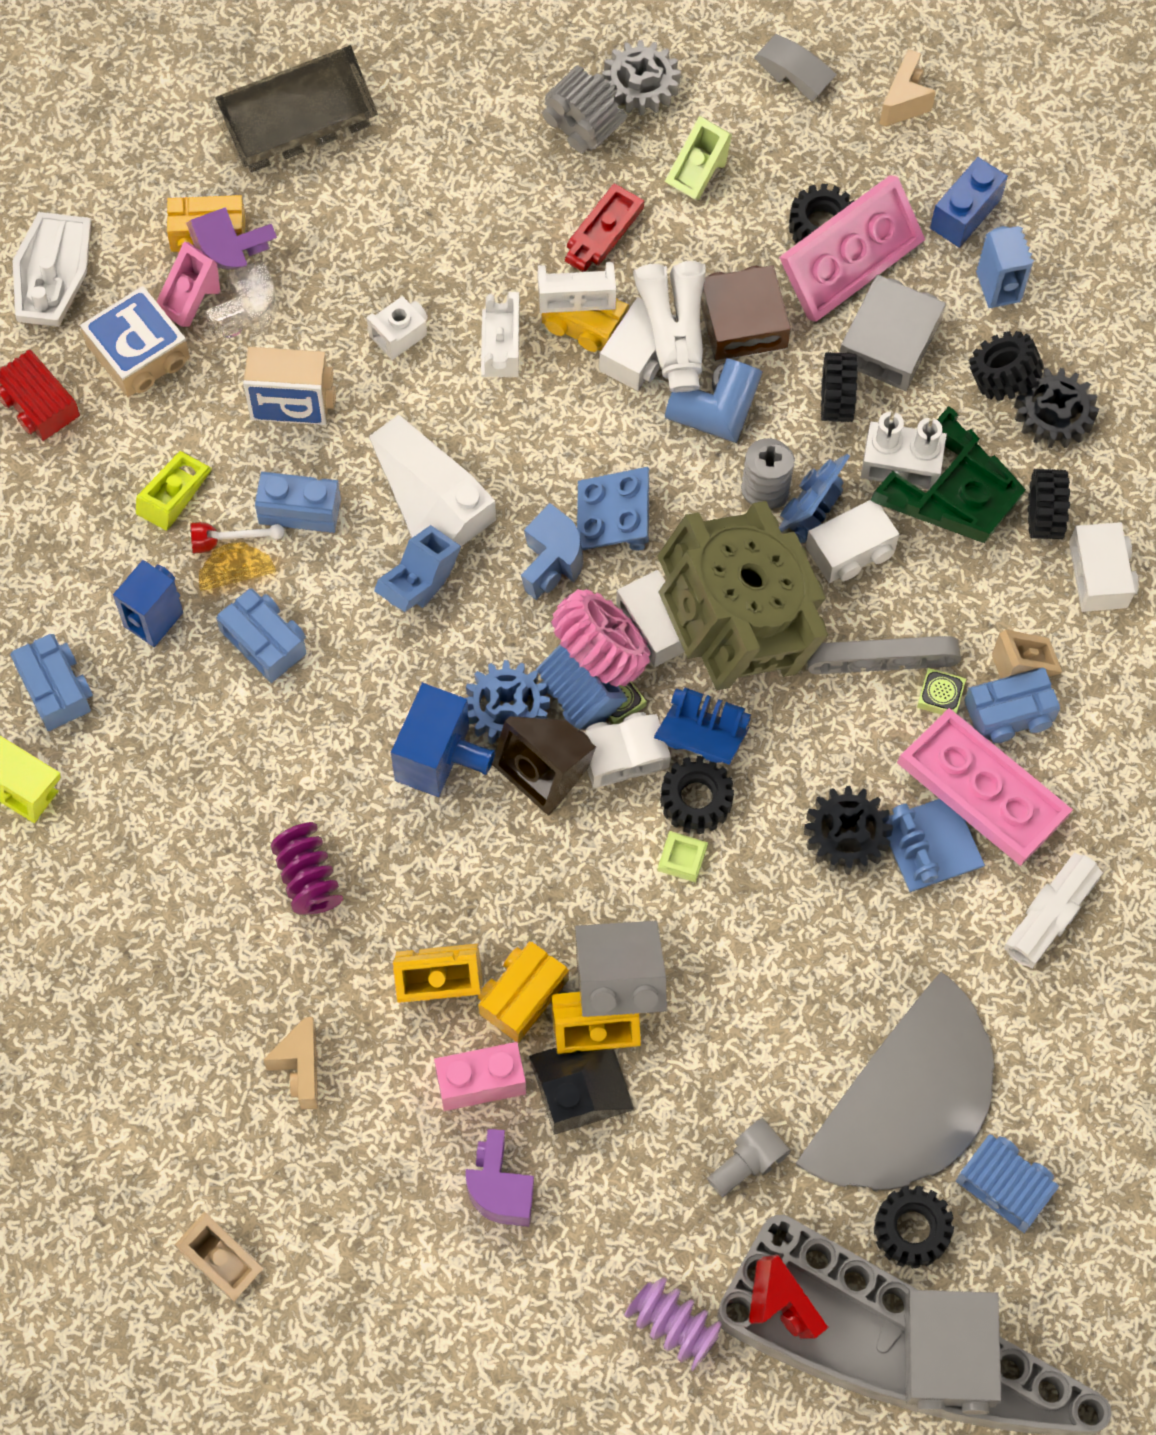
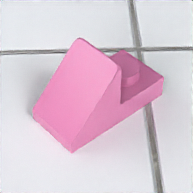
[156,242,220,327]

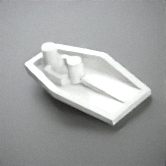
[13,212,91,327]

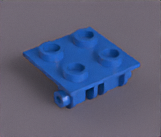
[654,687,751,765]

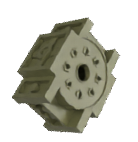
[657,501,828,691]

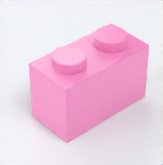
[434,1042,526,1111]

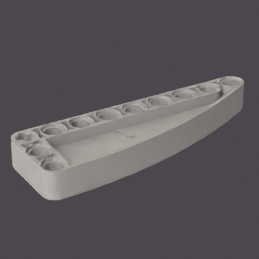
[717,1215,1112,1435]

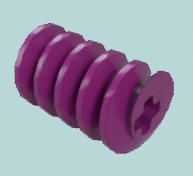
[270,822,343,915]

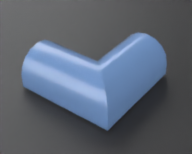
[665,358,763,443]

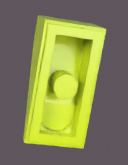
[135,451,212,531]

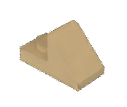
[879,49,936,126]
[264,1017,318,1110]
[174,1212,263,1302]

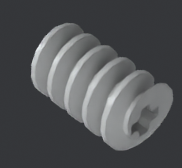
[741,438,795,509]

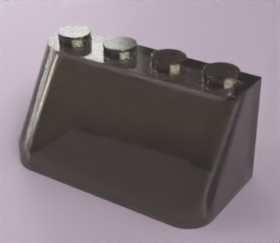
[209,45,378,173]

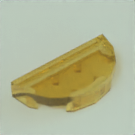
[199,542,276,591]

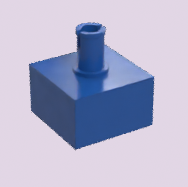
[391,682,495,798]

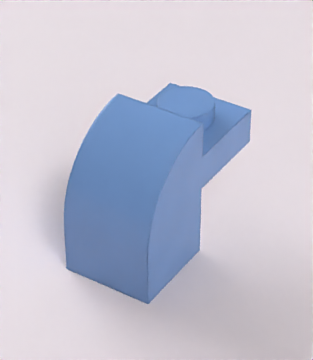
[521,503,583,600]
[374,525,461,612]

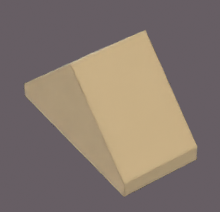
[992,629,1063,679]

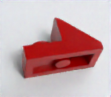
[749,1255,829,1339]

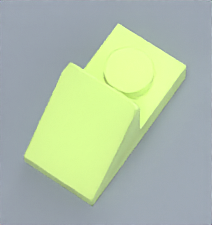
[665,116,732,200]

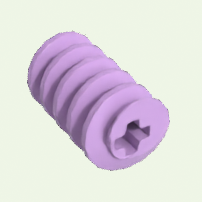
[624,1277,722,1371]

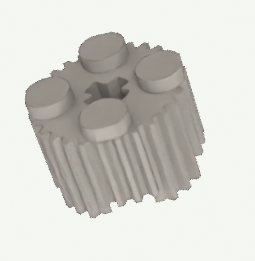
[542,65,628,154]

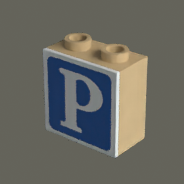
[80,286,190,398]
[243,347,336,425]

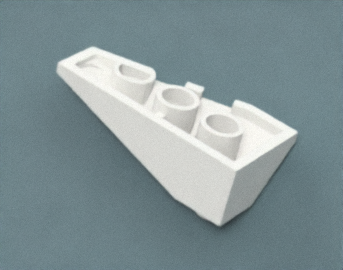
[369,415,496,546]

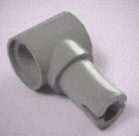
[707,1118,791,1198]

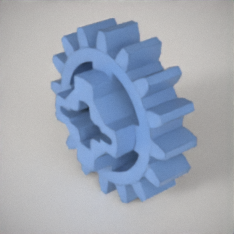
[466,660,550,745]

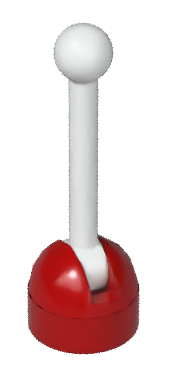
[190,522,285,554]

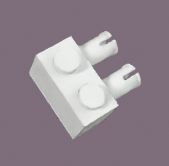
[860,412,946,489]

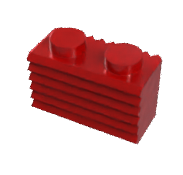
[0,349,80,441]

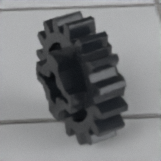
[1014,368,1099,448]
[804,786,893,875]

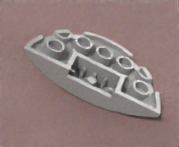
[796,972,994,1191]

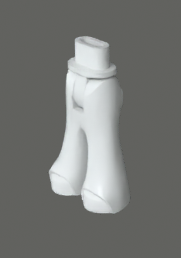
[633,261,706,392]

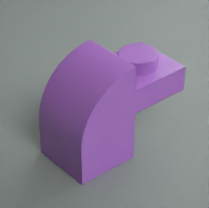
[186,207,277,270]
[465,1129,534,1227]

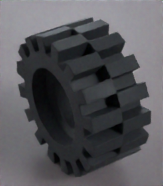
[789,184,854,243]
[969,331,1044,401]
[821,352,858,422]
[1028,469,1070,540]
[660,756,734,834]
[874,1185,954,1269]

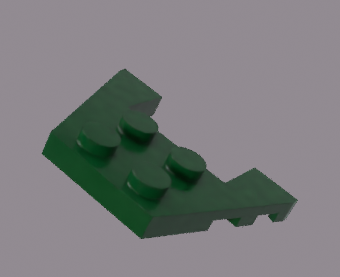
[871,406,1026,544]

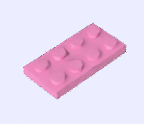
[779,175,925,322]
[897,708,1073,866]

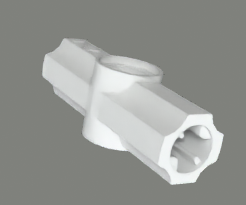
[1004,852,1103,968]

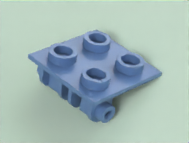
[779,454,850,543]
[577,467,649,551]
[884,799,985,892]

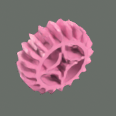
[551,589,651,687]

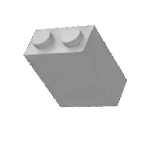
[840,275,946,391]
[575,921,667,1017]
[905,1290,1001,1415]

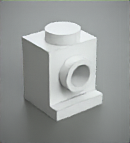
[367,296,428,360]

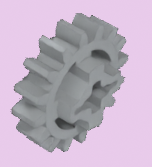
[602,40,681,115]

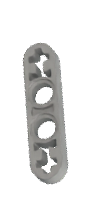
[807,636,961,674]

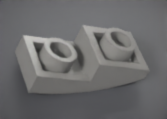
[753,34,837,102]

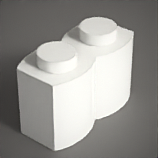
[584,712,671,788]

